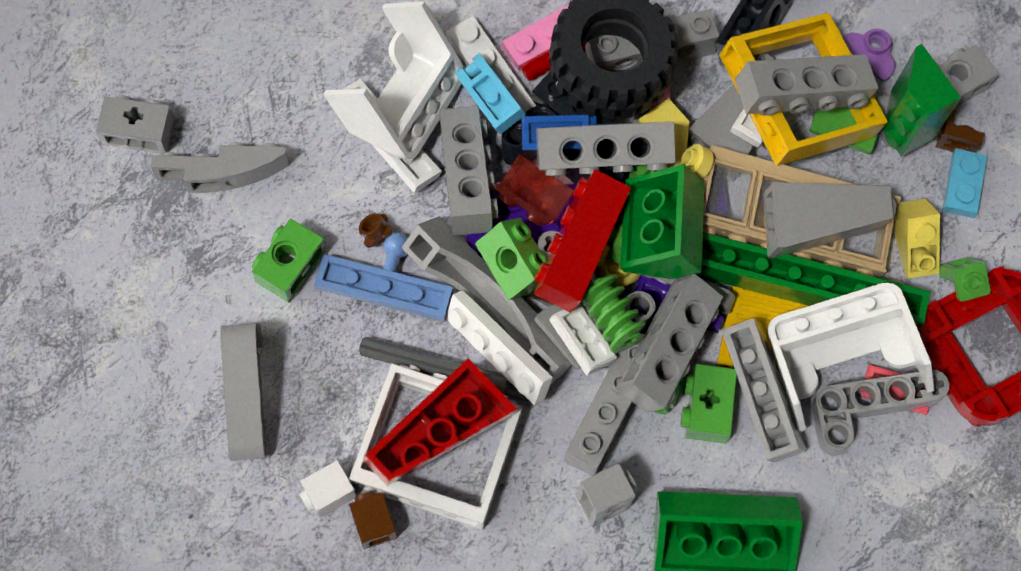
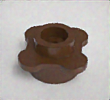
[359,213,393,248]

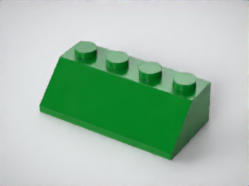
[654,491,803,571]

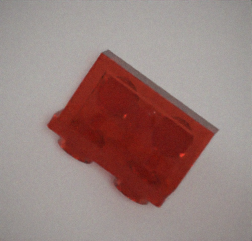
[493,154,574,227]

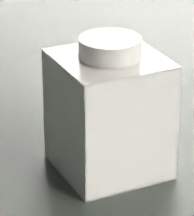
[299,460,356,518]

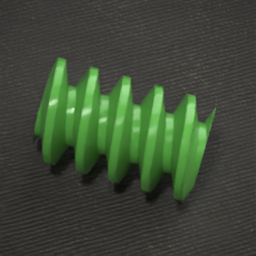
[582,274,646,353]

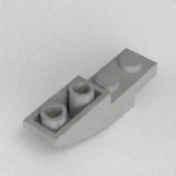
[151,142,289,193]

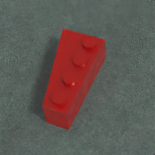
[534,169,631,313]
[363,358,517,486]

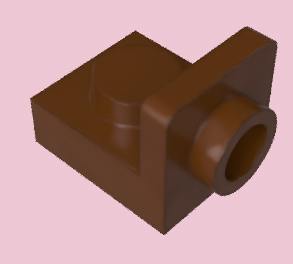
[935,108,984,153]

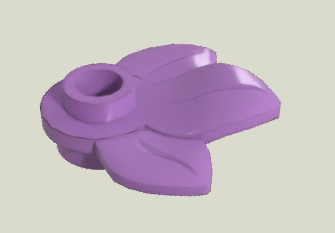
[842,28,895,81]

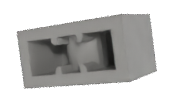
[96,95,174,154]

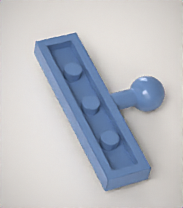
[314,232,453,322]

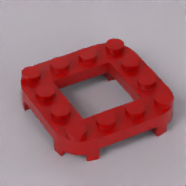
[917,266,1021,427]

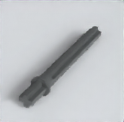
[359,337,530,402]

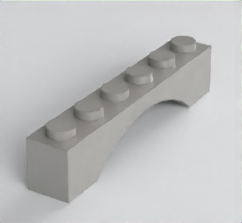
[401,216,571,383]

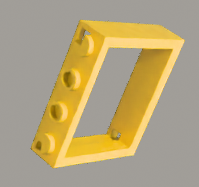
[719,12,888,166]

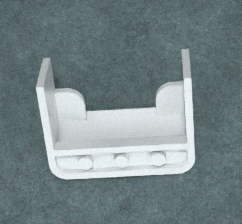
[323,1,463,159]
[768,283,934,432]

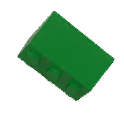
[883,44,961,157]
[620,164,704,279]

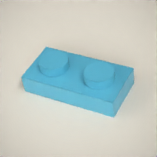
[942,148,987,218]

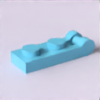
[454,53,526,134]

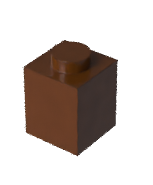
[349,491,397,550]

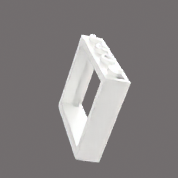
[349,363,522,530]

